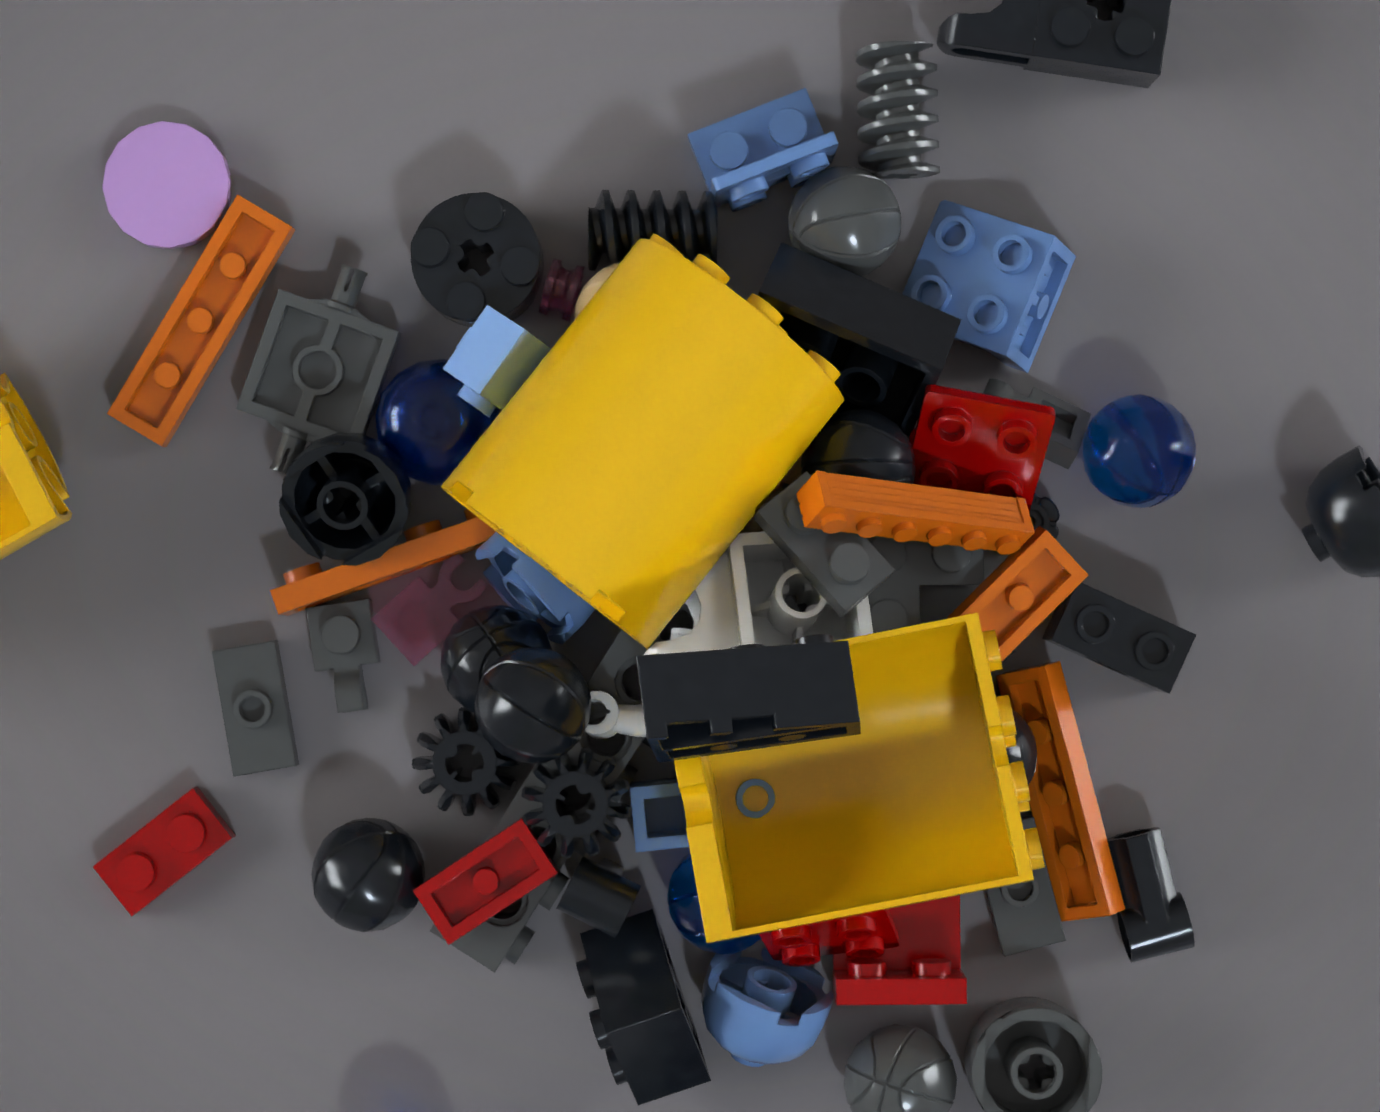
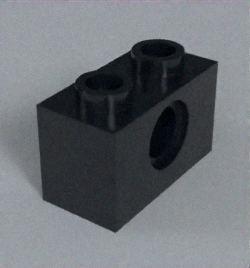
[1042,583,1196,694]

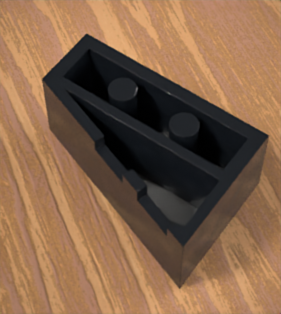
[636,634,861,763]

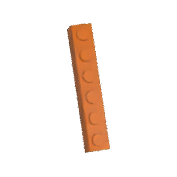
[796,470,1035,555]

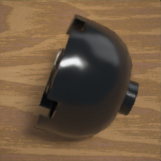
[279,432,411,566]
[1302,445,1380,577]

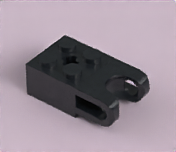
[937,0,1172,88]

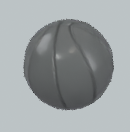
[788,166,902,277]
[843,1024,957,1112]

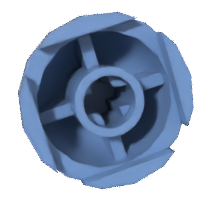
[475,532,595,645]
[701,946,834,1067]

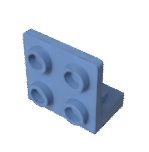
[687,88,839,212]
[902,200,1076,373]

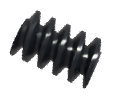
[588,190,718,271]

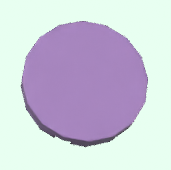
[102,121,232,249]

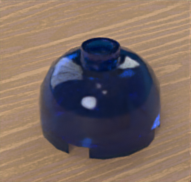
[375,358,501,486]

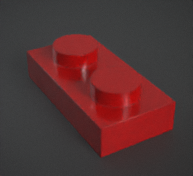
[93,786,236,917]
[413,817,559,945]

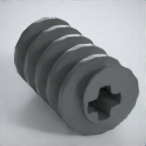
[855,41,940,179]

